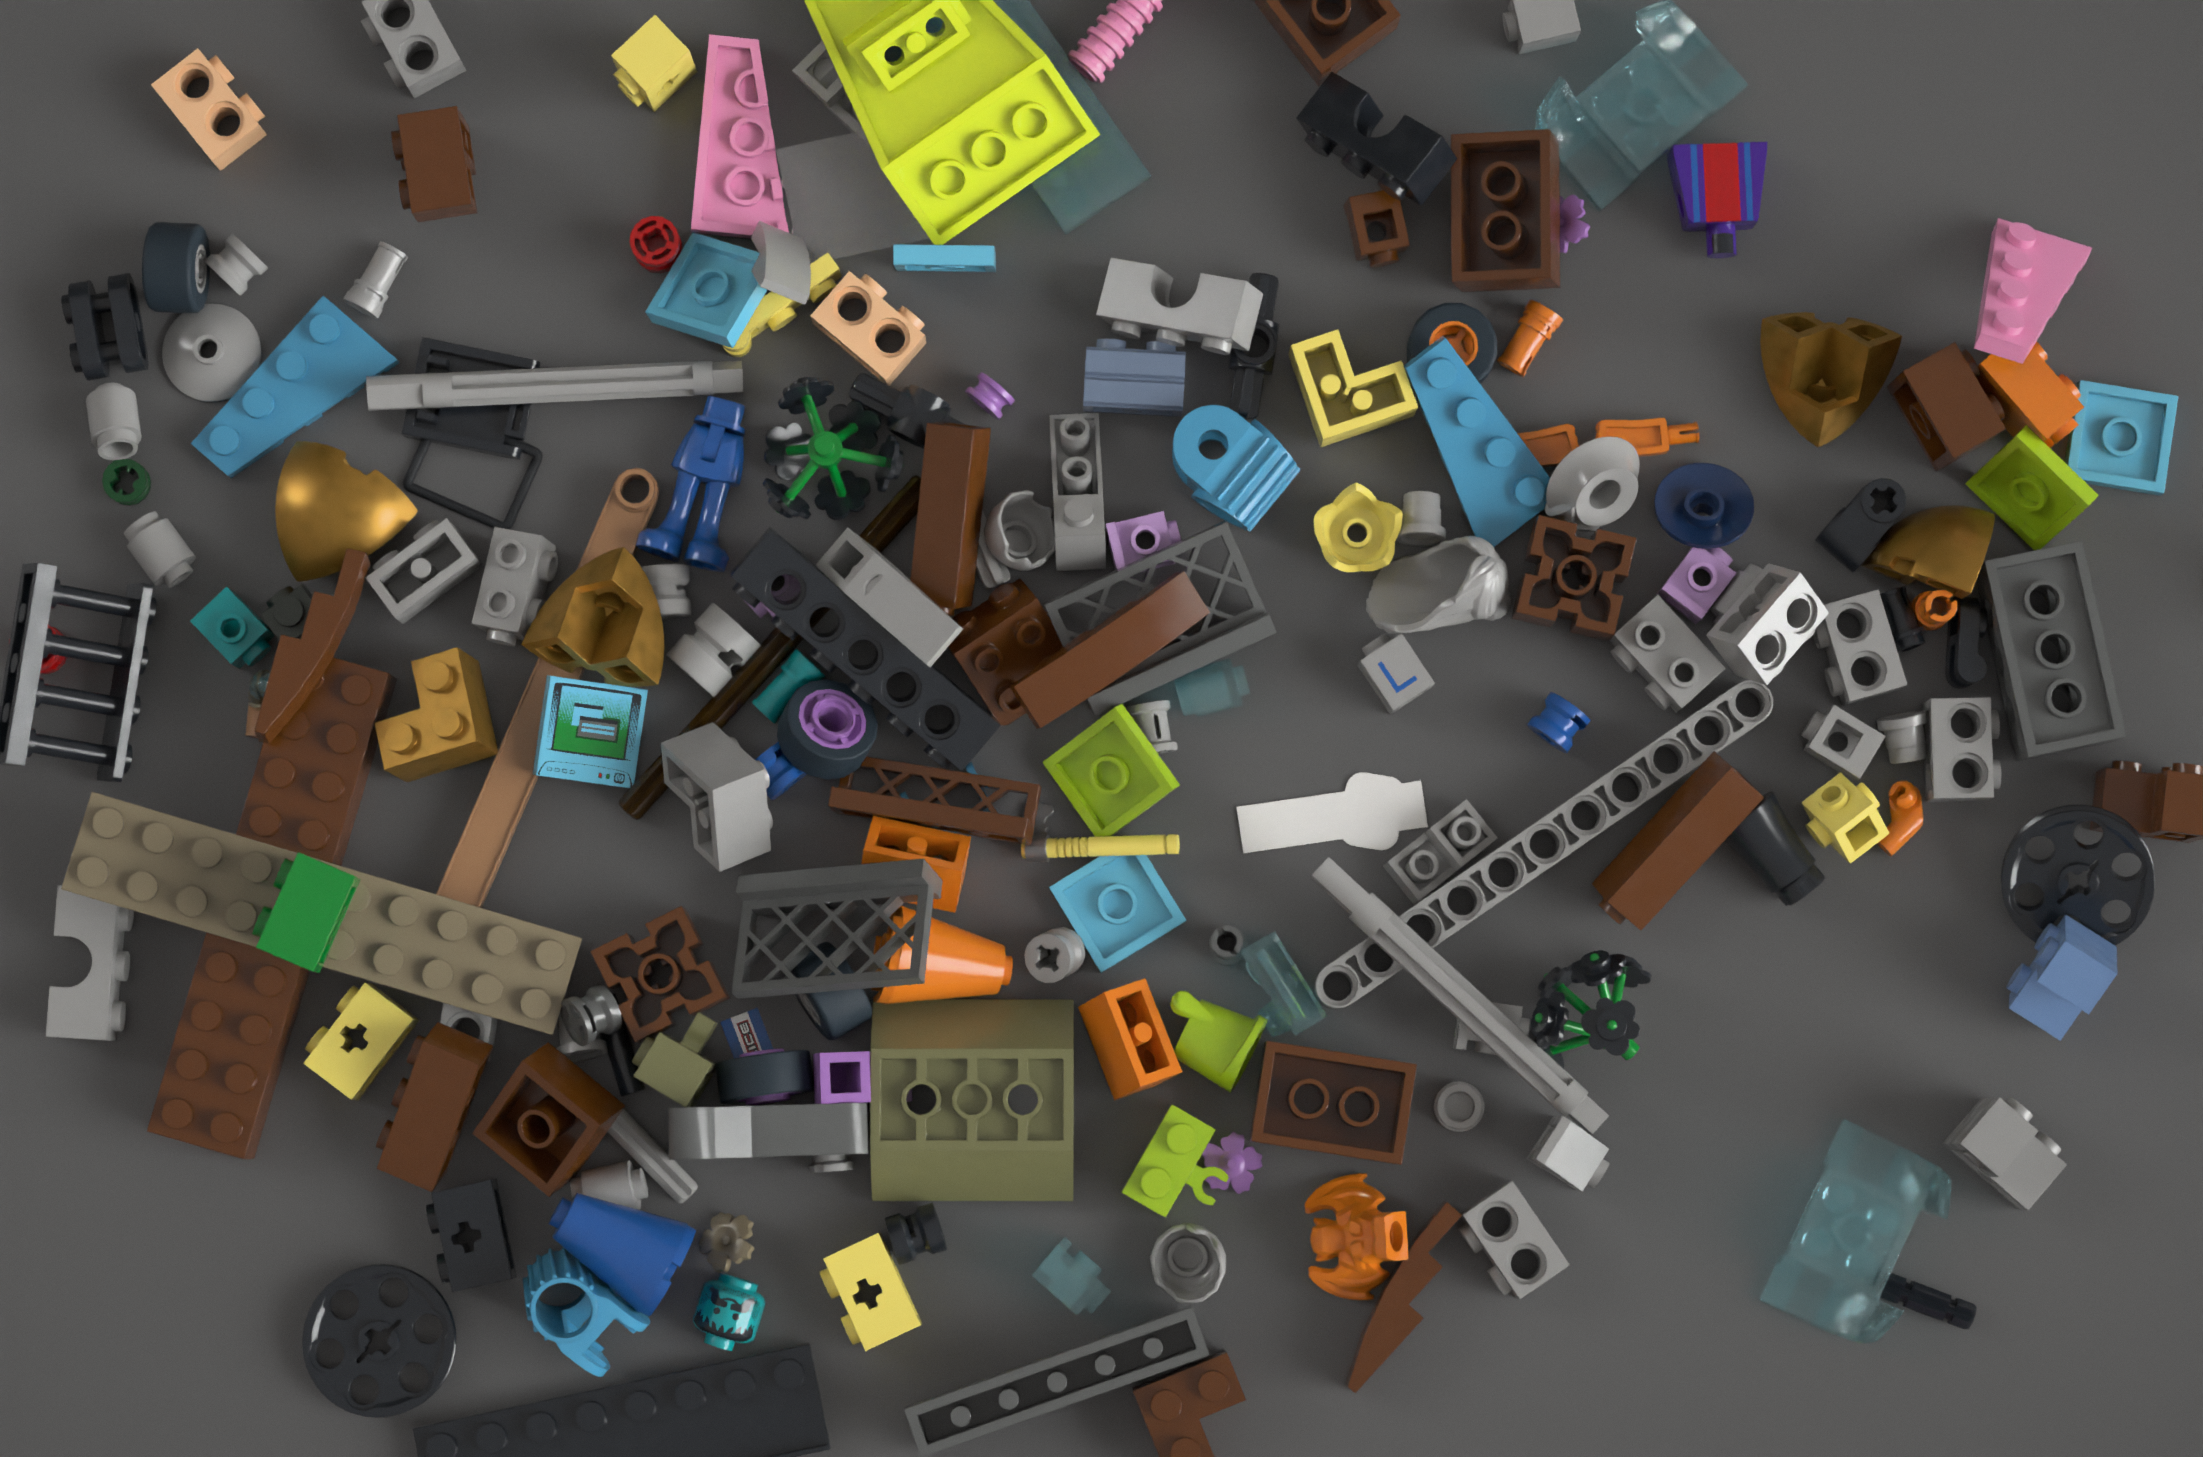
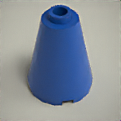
[548,1193,696,1317]

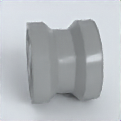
[204,233,268,296]
[1024,927,1085,983]

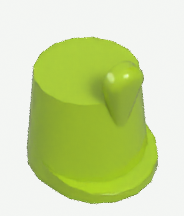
[1170,991,1267,1093]

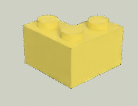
[1288,329,1418,448]

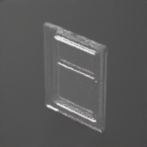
[776,131,930,264]

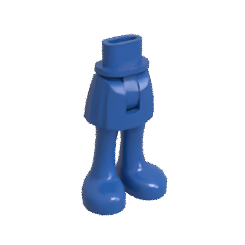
[636,396,746,572]

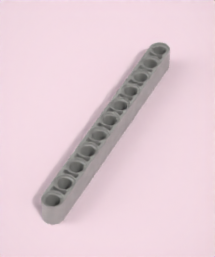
[1313,680,1773,1009]

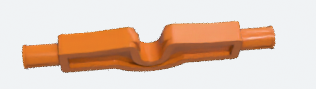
[1517,418,1699,467]

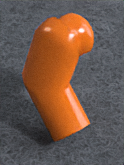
[1877,780,1924,857]

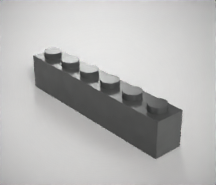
[904,1305,1209,1457]

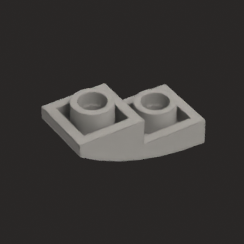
[1383,799,1498,905]

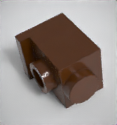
[1343,190,1410,268]

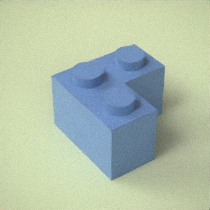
[2006,914,2118,1041]

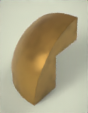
[1760,312,1902,447]
[275,441,418,582]
[1861,505,1995,599]
[521,547,664,687]

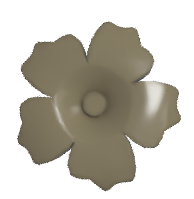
[699,1212,754,1273]

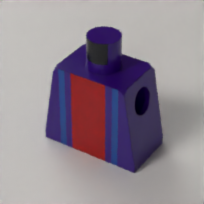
[1667,142,1768,258]

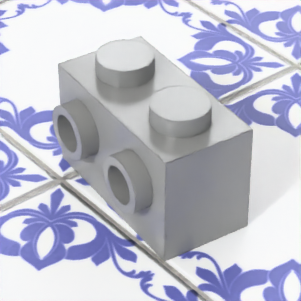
[365,518,483,624]
[1609,595,1726,713]

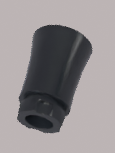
[1725,791,1825,906]

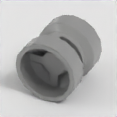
[641,564,692,620]

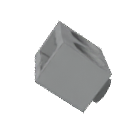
[360,0,467,98]
[1706,563,1829,685]
[1812,589,1907,706]
[1922,697,2001,802]
[1458,1180,1570,1299]

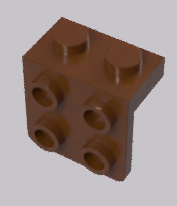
[947,578,1063,725]

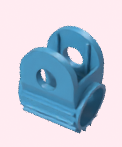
[1172,405,1300,532]
[522,1248,650,1377]

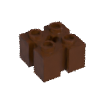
[1511,515,1637,641]
[590,906,730,1043]

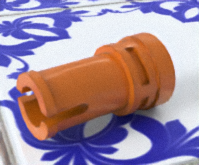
[1497,300,1563,377]
[1911,590,1957,631]

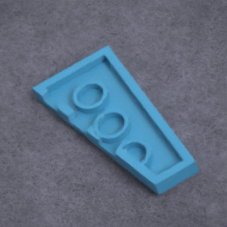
[191,295,400,478]
[1404,336,1550,547]

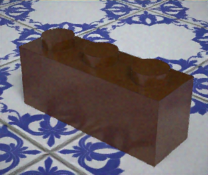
[376,1022,493,1192]

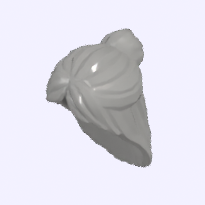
[1366,536,1513,633]

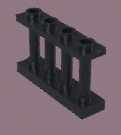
[0,563,156,782]

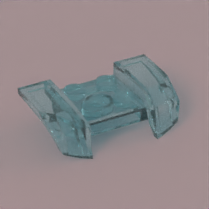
[1536,0,1748,212]
[1759,1119,1952,1343]

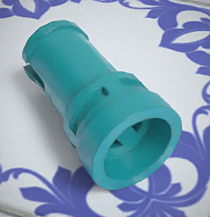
[752,649,825,724]

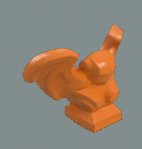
[1304,1173,1408,1300]

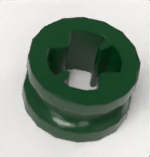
[102,459,151,506]

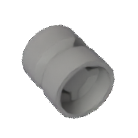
[666,602,761,697]

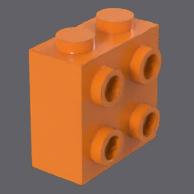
[1976,341,2084,448]

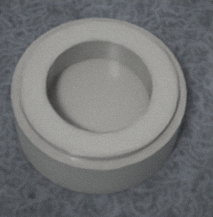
[1433,1081,1484,1132]

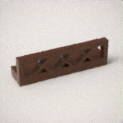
[828,757,1042,846]

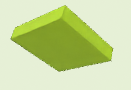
[1965,425,2099,551]
[1042,704,1180,837]

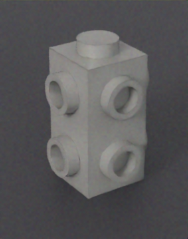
[471,527,558,646]

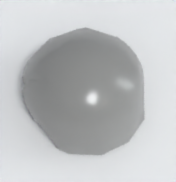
[984,490,1055,571]
[1150,1223,1226,1304]

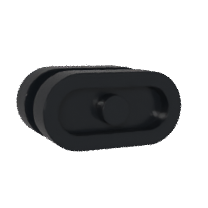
[61,273,149,381]

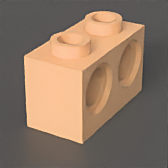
[151,48,267,171]
[810,271,926,386]

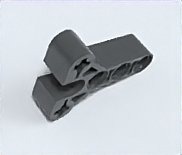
[668,1103,869,1160]

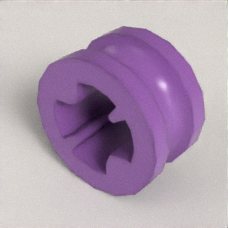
[965,372,1015,420]

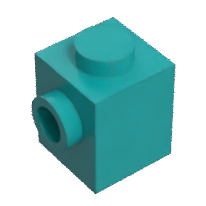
[190,586,275,669]

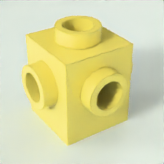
[1801,772,1890,864]

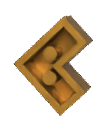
[375,647,499,783]

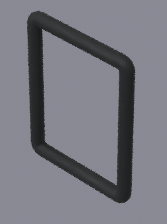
[403,408,543,530]

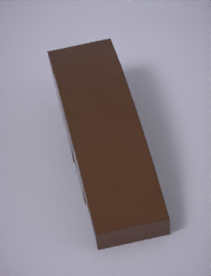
[254,548,371,744]
[1010,571,1210,729]
[1345,1201,1462,1393]

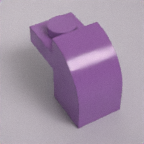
[813,1051,912,1104]

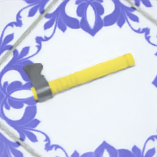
[1021,803,1180,862]

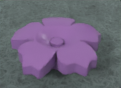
[1560,195,1590,253]
[1202,1132,1263,1194]

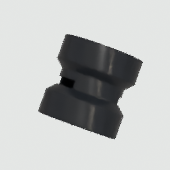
[885,1202,948,1265]

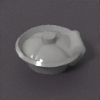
[1545,437,1640,531]

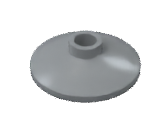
[162,304,262,402]

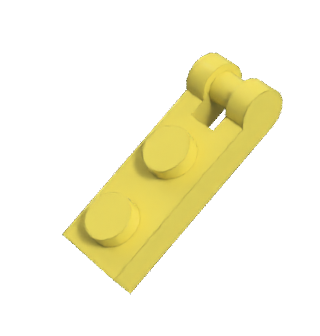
[723,252,841,357]

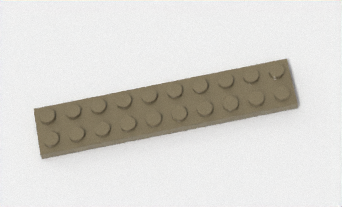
[61,792,582,1035]

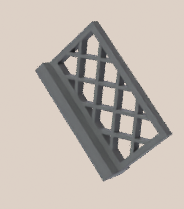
[1043,520,1277,716]
[732,859,943,999]

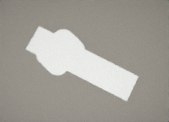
[1236,772,1428,854]

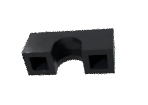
[1296,72,1457,206]

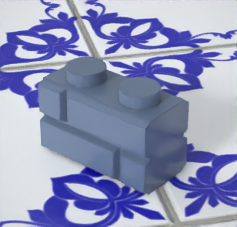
[1083,339,1186,417]

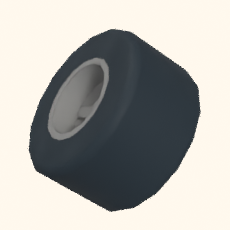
[142,222,210,313]
[787,942,872,1040]

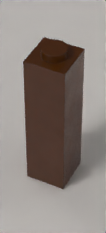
[910,422,991,616]
[1592,751,1765,930]

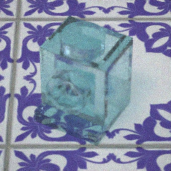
[1032,1237,1111,1315]

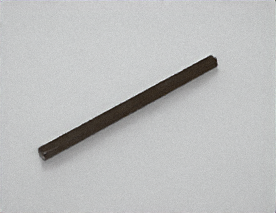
[619,475,921,820]

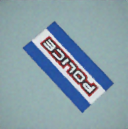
[720,1007,773,1058]

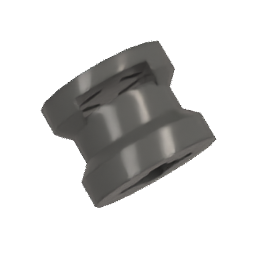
[560,984,622,1046]

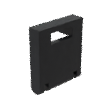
[402,337,541,460]

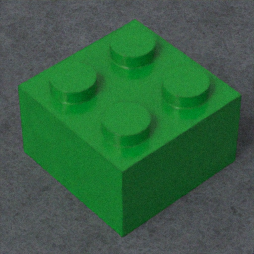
[252,852,361,973]

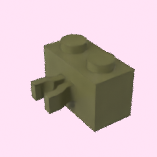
[632,1012,719,1108]

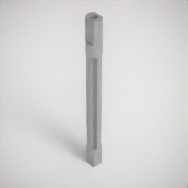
[366,360,743,411]
[1310,857,1609,1135]

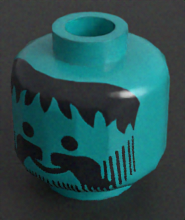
[692,1273,765,1351]

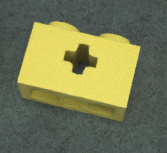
[611,15,697,112]
[303,983,420,1100]
[819,1232,922,1351]

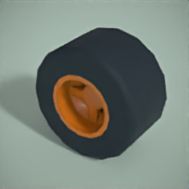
[1407,303,1497,384]

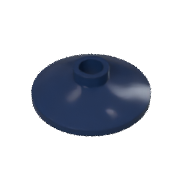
[1654,463,1754,549]

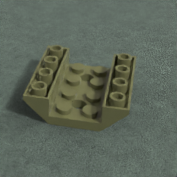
[870,999,1074,1201]

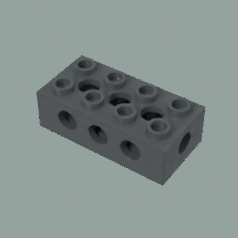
[1976,541,2127,762]

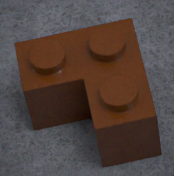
[391,106,477,222]
[2090,760,2203,843]
[1132,1350,1246,1457]

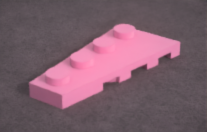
[691,34,789,239]
[1974,218,2092,364]

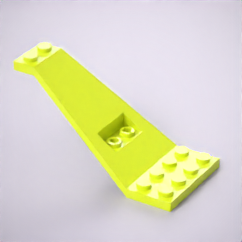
[804,0,1100,245]

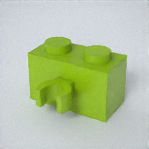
[1121,1105,1229,1218]

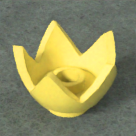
[1314,483,1403,573]

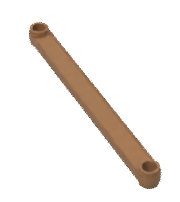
[436,468,660,908]

